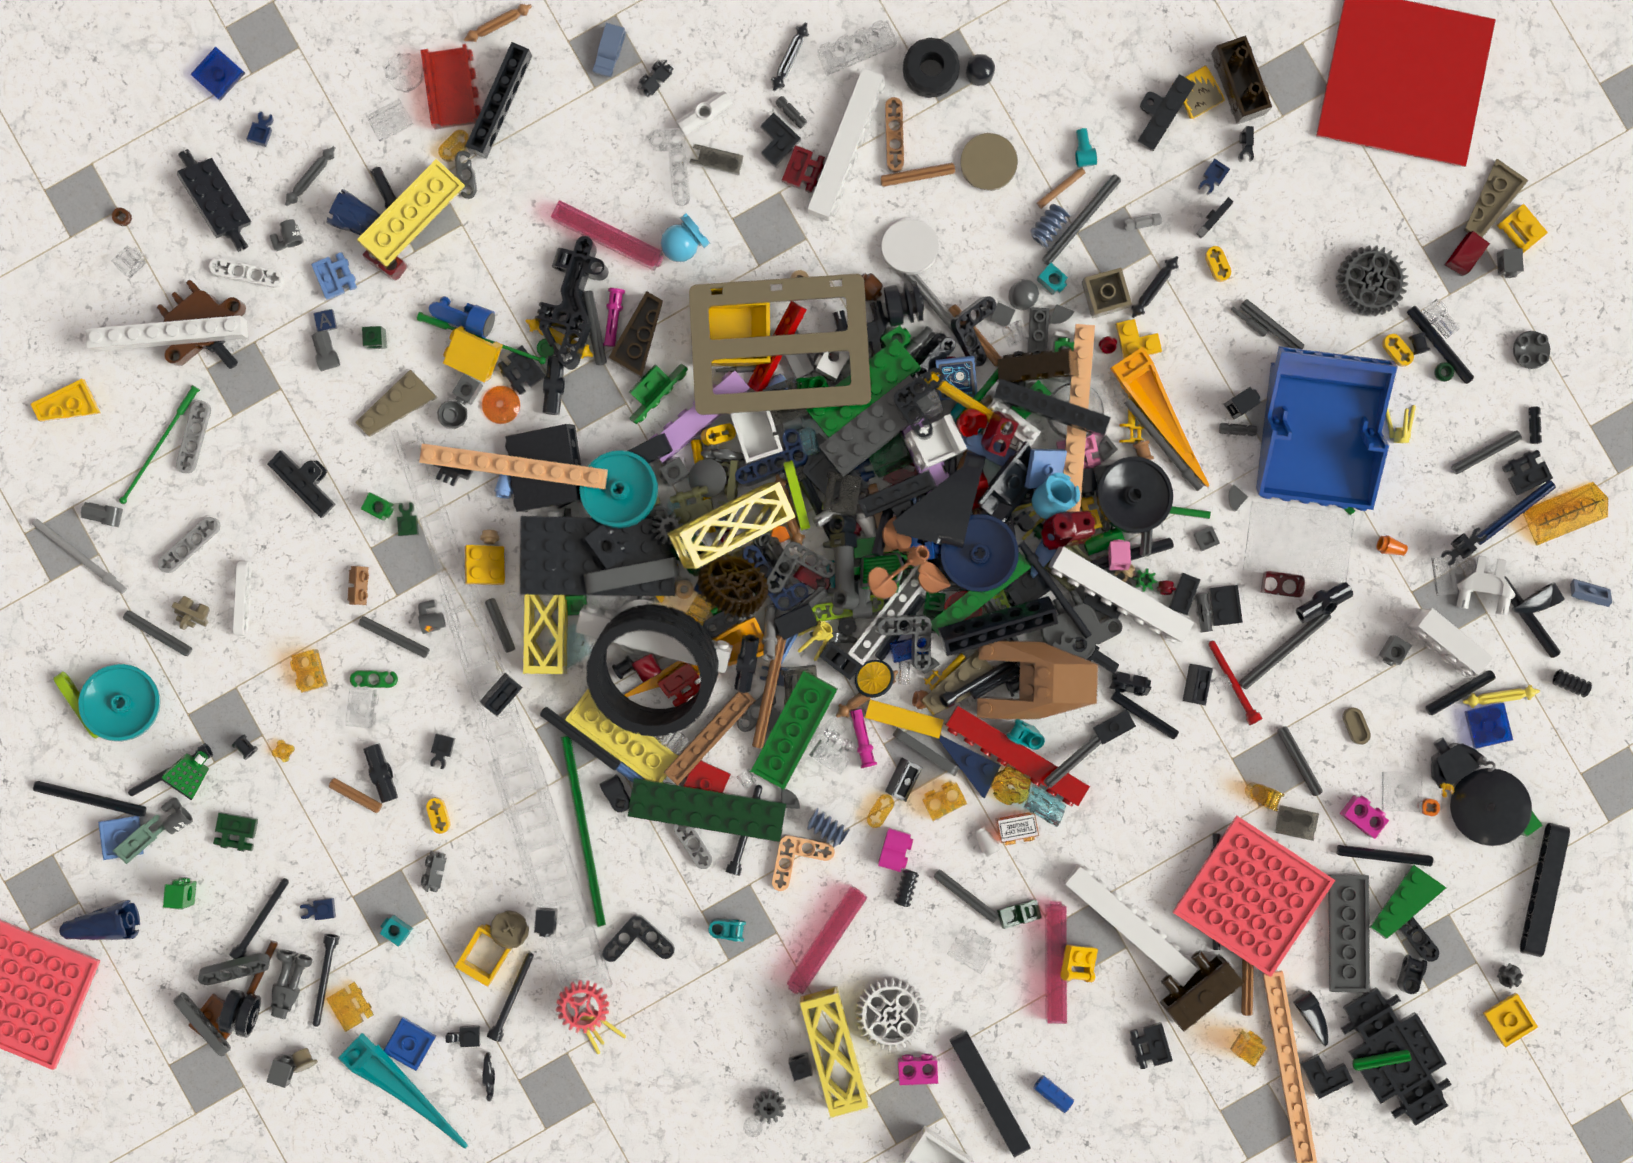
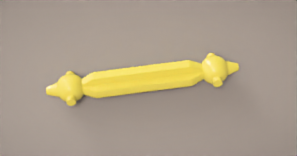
[1463,685,1540,708]

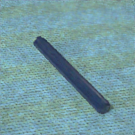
[1476,480,1556,545]

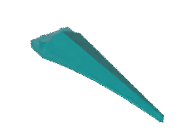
[338,1033,468,1149]

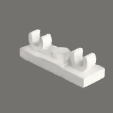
[988,400,1041,447]

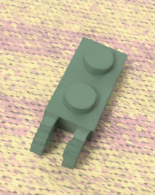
[113,814,165,865]

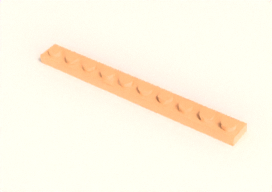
[1063,324,1095,512]
[419,444,608,489]
[1262,970,1317,1163]

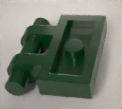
[213,812,258,852]

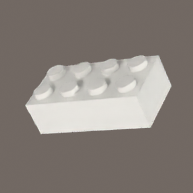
[1407,608,1493,676]

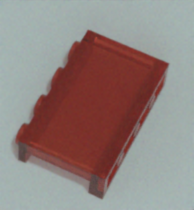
[420,44,481,130]

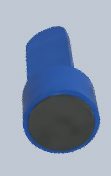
[429,296,495,338]

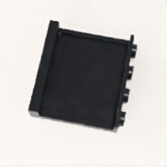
[505,424,582,512]

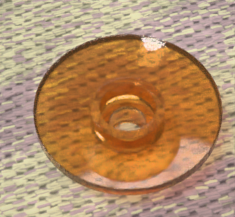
[482,386,520,424]

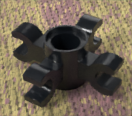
[1441,526,1487,566]

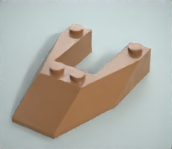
[977,640,1098,719]

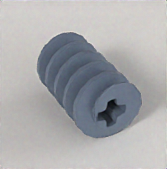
[1030,204,1071,248]
[807,808,850,848]

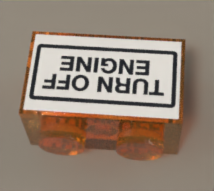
[995,811,1039,845]

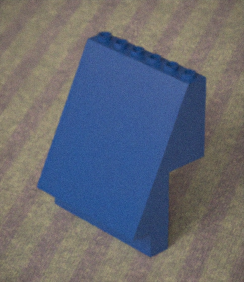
[1256,346,1398,511]

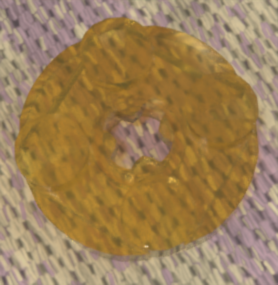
[991,767,1031,805]

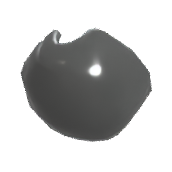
[1008,279,1039,310]
[437,401,467,429]

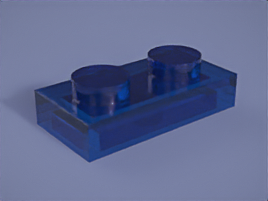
[889,638,926,663]

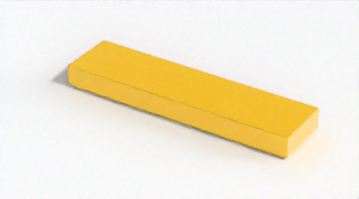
[865,699,944,738]

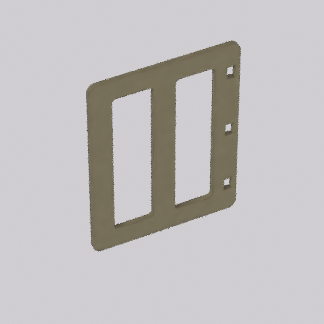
[689,274,871,415]

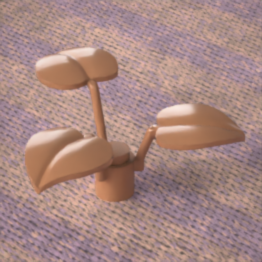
[868,516,951,599]

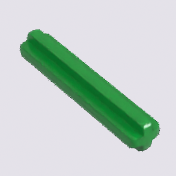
[1352,1050,1411,1071]

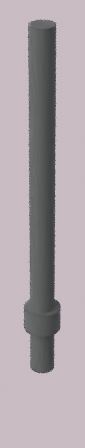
[1124,399,1203,491]

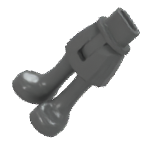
[271,950,313,1019]

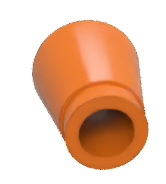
[1377,535,1408,556]

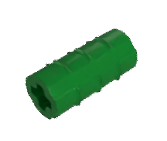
[1083,528,1125,556]

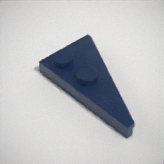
[938,735,1001,798]

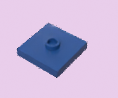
[384,1017,436,1071]

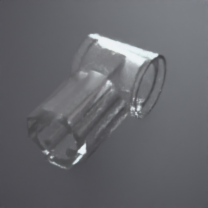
[1422,299,1460,339]

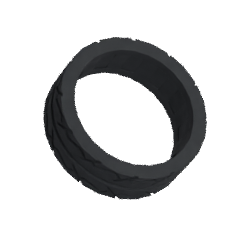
[586,604,719,737]

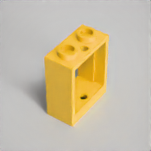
[455,924,512,987]

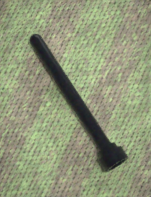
[939,661,1017,709]
[128,743,213,796]
[725,785,763,876]
[229,878,289,959]
[313,934,340,1027]
[487,952,534,1042]

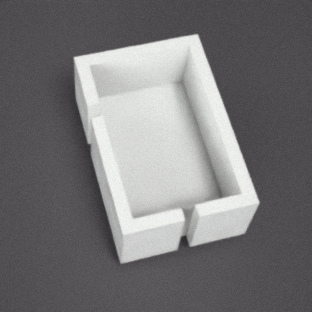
[731,411,783,465]
[903,1126,974,1163]

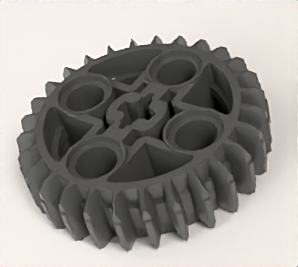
[1335,245,1409,317]

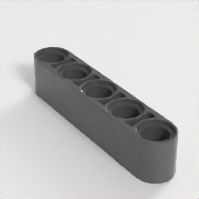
[583,557,679,594]

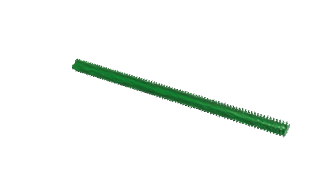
[560,736,606,927]

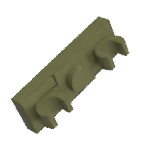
[718,460,741,519]

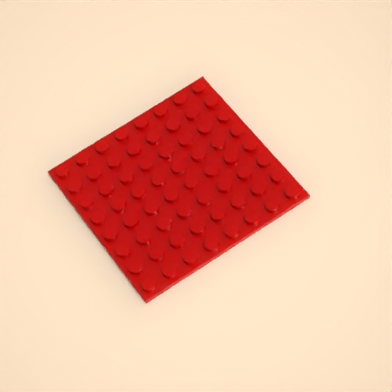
[1316,0,1496,167]

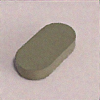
[1342,707,1371,745]

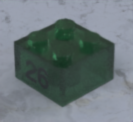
[868,433,913,478]

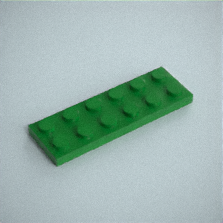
[806,338,921,438]
[751,670,838,790]

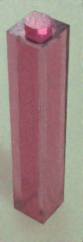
[551,200,664,271]
[787,885,868,995]
[1045,901,1067,1024]

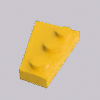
[31,379,101,422]

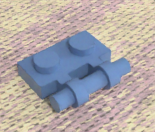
[311,252,357,300]

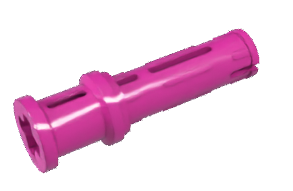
[603,288,625,347]
[850,709,877,769]

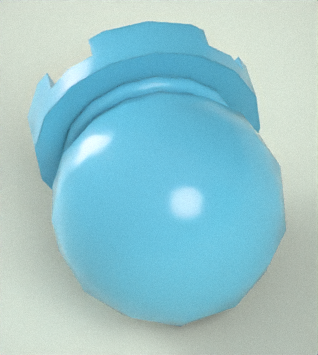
[661,213,710,262]
[1032,473,1080,520]

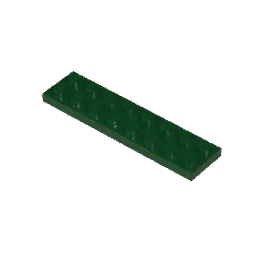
[628,778,787,842]

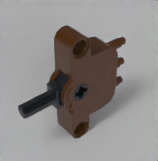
[157,280,246,369]

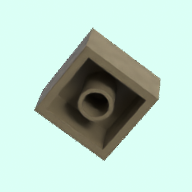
[1082,268,1132,318]

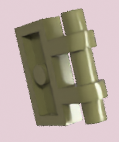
[670,486,714,525]

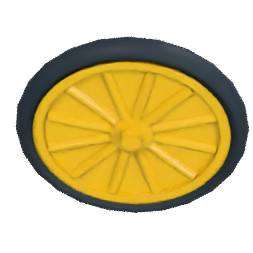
[855,659,894,698]

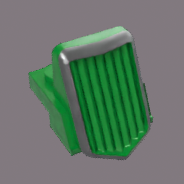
[860,550,904,593]

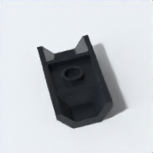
[978,441,1032,522]

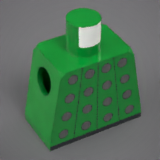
[160,751,209,800]

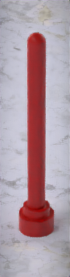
[1208,641,1263,726]

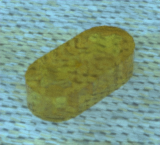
[438,129,469,162]
[867,794,894,828]

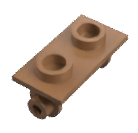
[347,566,369,605]

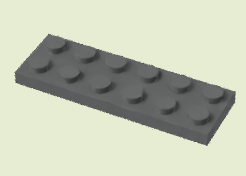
[819,375,934,477]
[1328,875,1370,992]

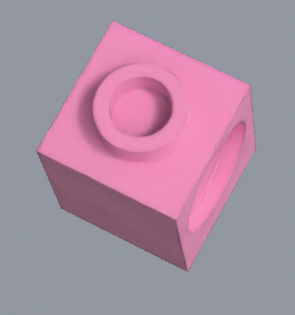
[1108,539,1131,570]

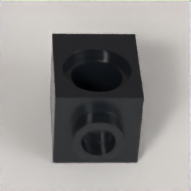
[534,907,558,937]
[788,1052,813,1081]

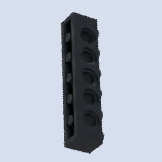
[465,42,532,159]
[993,379,1111,438]
[938,596,1058,656]

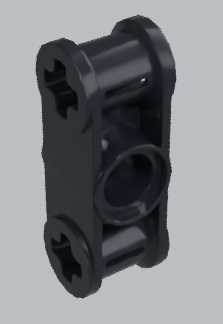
[911,333,956,379]

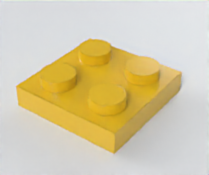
[464,545,505,585]
[1483,993,1538,1047]

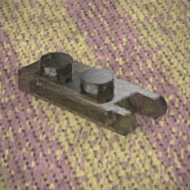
[689,144,744,175]

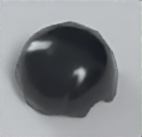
[966,54,995,86]

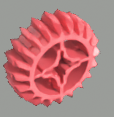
[556,980,609,1033]

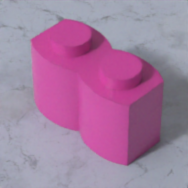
[878,827,913,872]

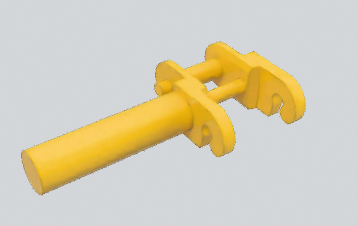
[1119,396,1144,444]
[924,653,966,691]

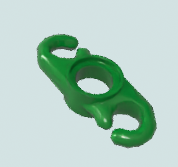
[350,670,398,688]

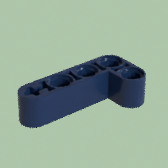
[735,428,809,487]
[743,545,808,611]

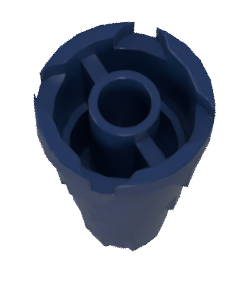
[326,189,381,235]
[59,900,140,940]

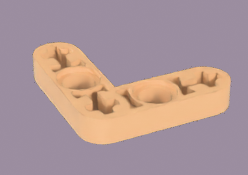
[772,835,835,891]

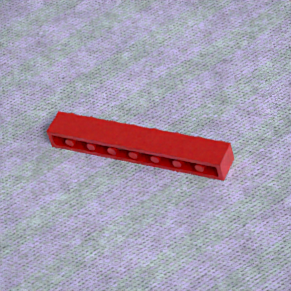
[945,705,1090,807]

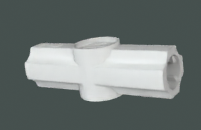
[676,90,733,136]

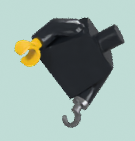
[1431,737,1496,797]

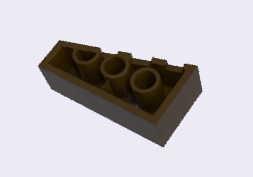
[608,291,663,378]
[997,348,1079,383]

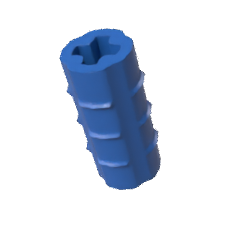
[1033,1075,1074,1113]

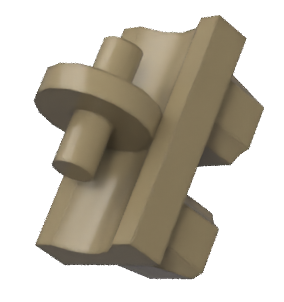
[171,596,210,630]

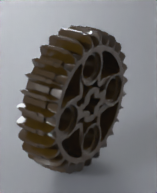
[697,552,769,618]

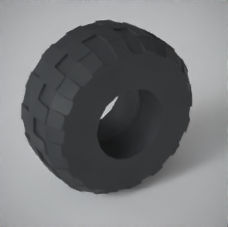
[903,37,960,98]

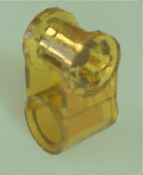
[1245,782,1285,812]

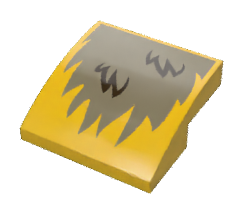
[1172,65,1225,119]

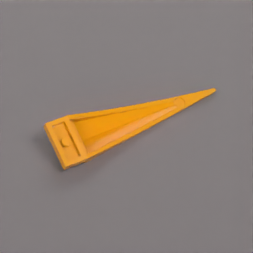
[1110,347,1209,487]
[624,616,764,697]

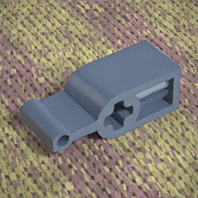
[593,22,626,78]

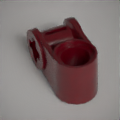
[793,562,830,590]

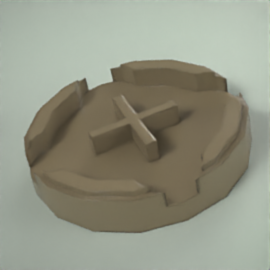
[490,910,529,949]

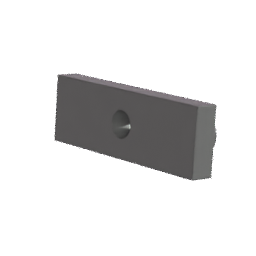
[1027,307,1049,355]

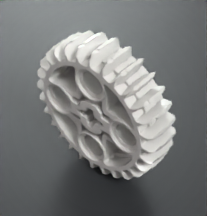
[855,978,927,1051]

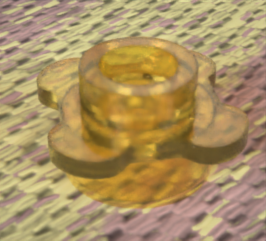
[272,740,295,762]

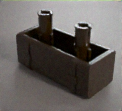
[1211,35,1272,124]
[1159,950,1244,1032]

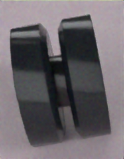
[218,989,261,1038]

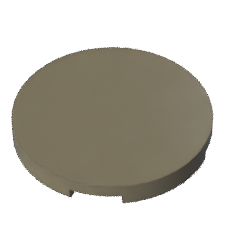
[960,133,1018,191]

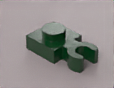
[397,502,419,536]

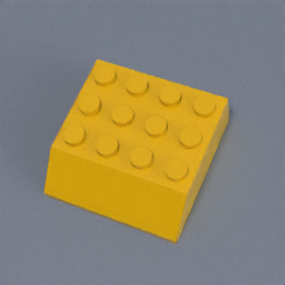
[709,288,771,366]

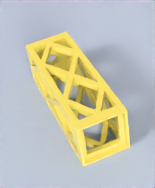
[668,482,795,569]
[523,595,568,674]
[800,987,868,1118]

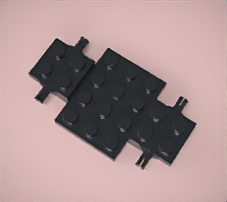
[1340,987,1452,1126]

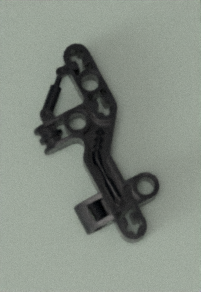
[534,236,609,370]

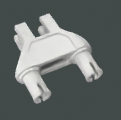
[1456,555,1515,616]

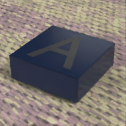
[313,309,338,332]

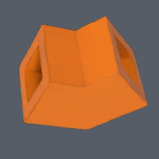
[771,526,791,543]

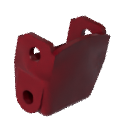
[1041,511,1095,551]

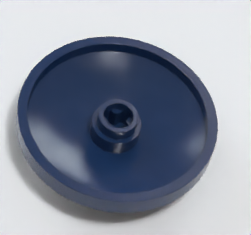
[941,514,1019,592]

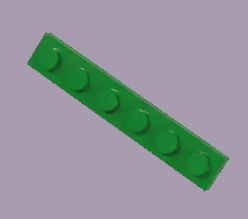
[931,552,1032,637]

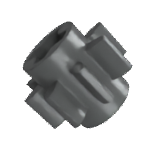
[1497,963,1524,989]

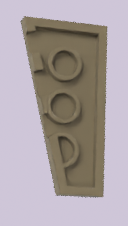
[1464,159,1528,238]
[355,369,438,437]
[920,650,993,715]

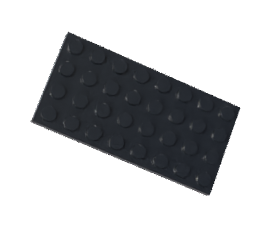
[519,516,675,596]

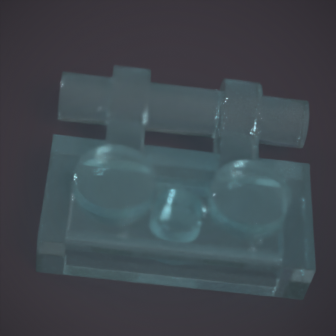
[1024,786,1066,827]

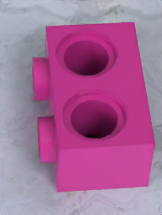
[1339,795,1389,839]
[898,1054,938,1085]

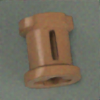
[1132,440,1154,460]

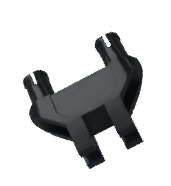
[833,301,889,355]

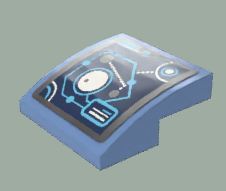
[936,356,977,400]

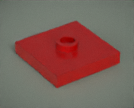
[684,760,731,792]

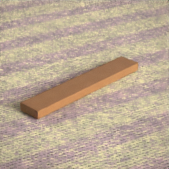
[663,692,756,786]

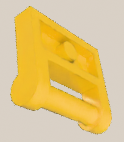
[1496,204,1548,253]
[1061,944,1098,983]

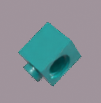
[1036,262,1068,295]
[379,915,413,947]

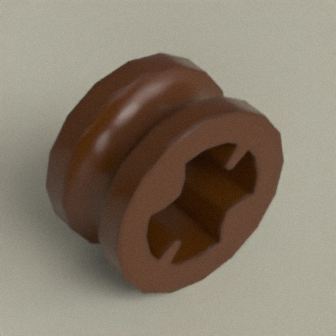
[112,208,132,226]

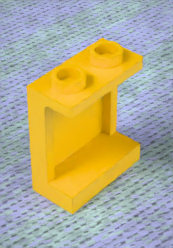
[443,326,503,383]

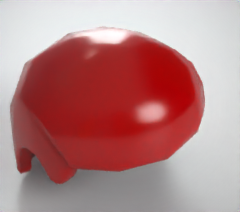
[957,408,988,437]

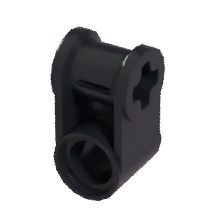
[599,774,630,812]
[1397,954,1427,994]

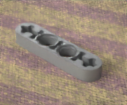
[176,400,211,474]
[158,517,221,573]

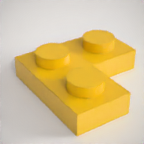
[1115,319,1162,359]

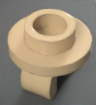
[1114,564,1136,582]

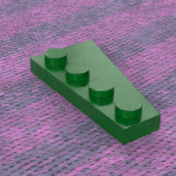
[1369,865,1446,939]

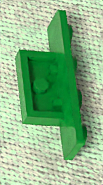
[629,363,688,424]

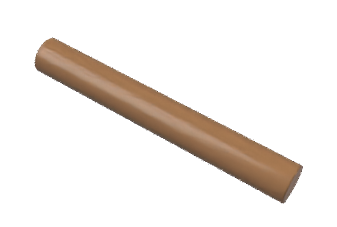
[1037,167,1086,209]

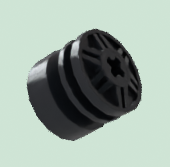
[883,281,924,327]

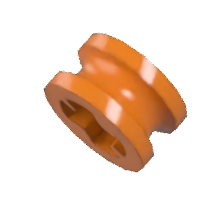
[1420,798,1440,816]

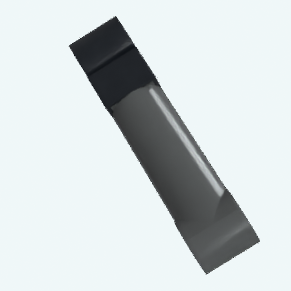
[823,514,859,610]

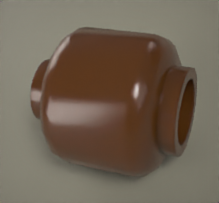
[861,273,883,301]

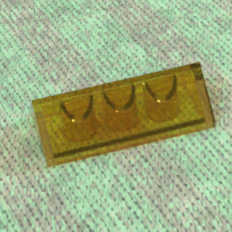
[1523,482,1608,546]

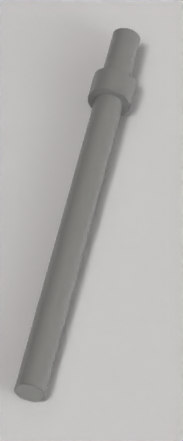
[32,519,127,594]

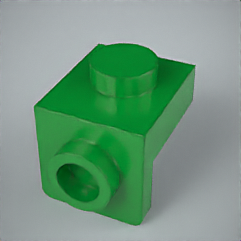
[565,595,587,616]

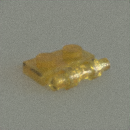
[326,982,374,1032]

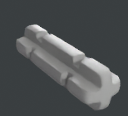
[1124,213,1162,231]

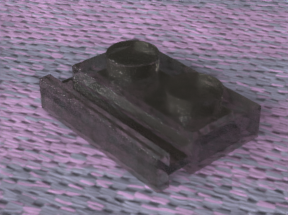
[1274,805,1319,841]

